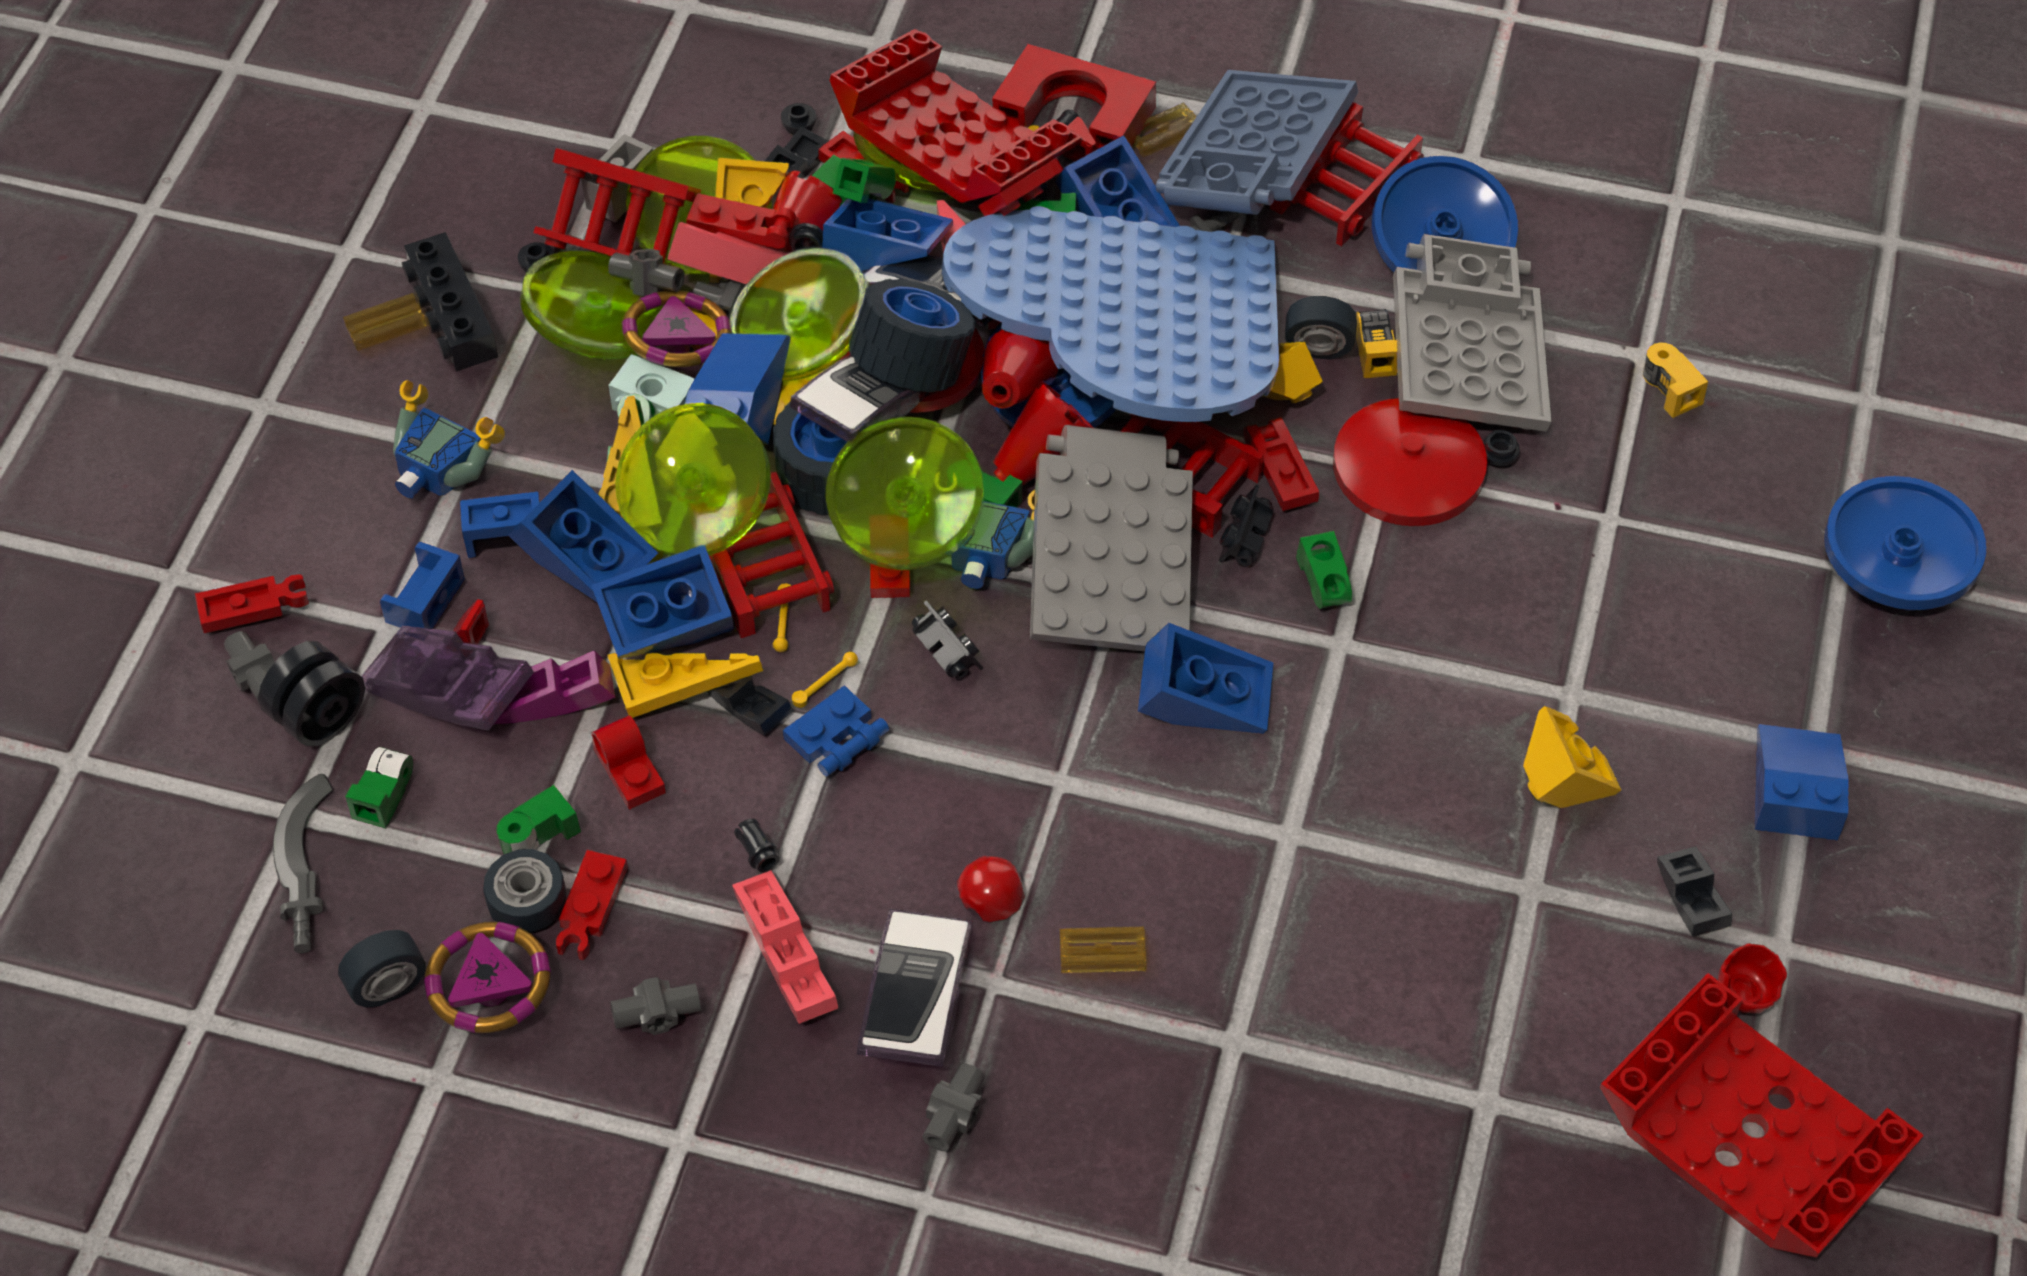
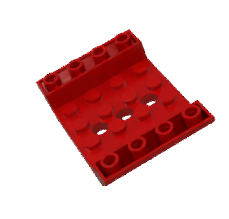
[829,29,1082,203]
[1600,973,1924,1257]

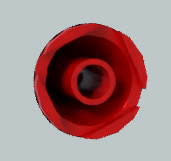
[765,171,843,256]
[982,329,1058,408]
[993,381,1094,486]

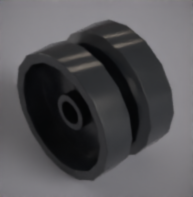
[258,641,366,746]

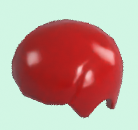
[957,856,1025,922]
[1718,943,1787,1014]

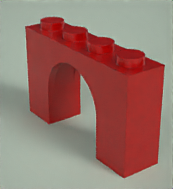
[992,44,1156,151]

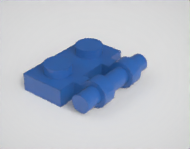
[783,685,890,777]

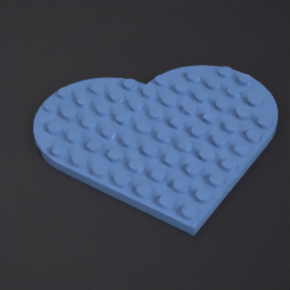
[942,206,1279,422]

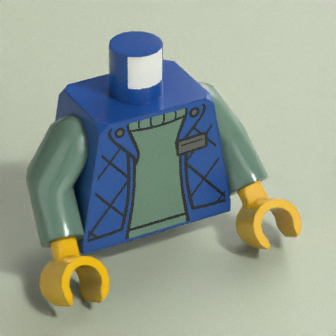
[393,380,505,498]
[935,472,1035,589]

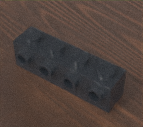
[401,232,498,372]

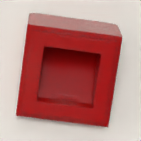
[1063,117,1096,162]
[446,599,489,654]

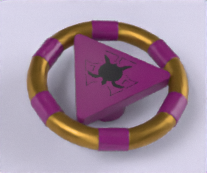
[622,291,732,367]
[424,921,551,1033]

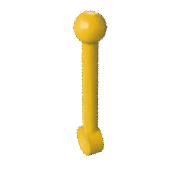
[773,583,791,653]
[792,652,858,708]

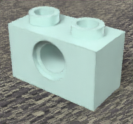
[609,354,695,432]

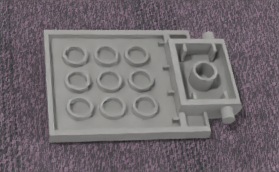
[1393,234,1551,432]
[1030,425,1193,651]

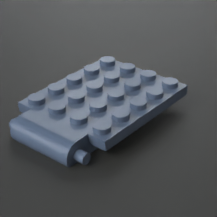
[1156,70,1358,215]

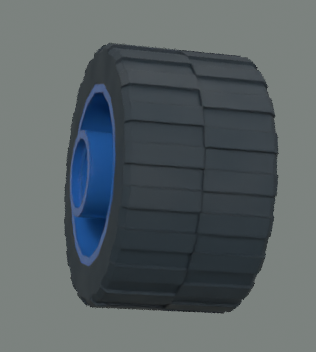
[849,279,976,393]
[773,396,891,515]

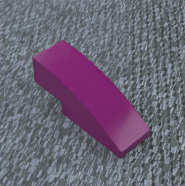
[491,650,615,725]

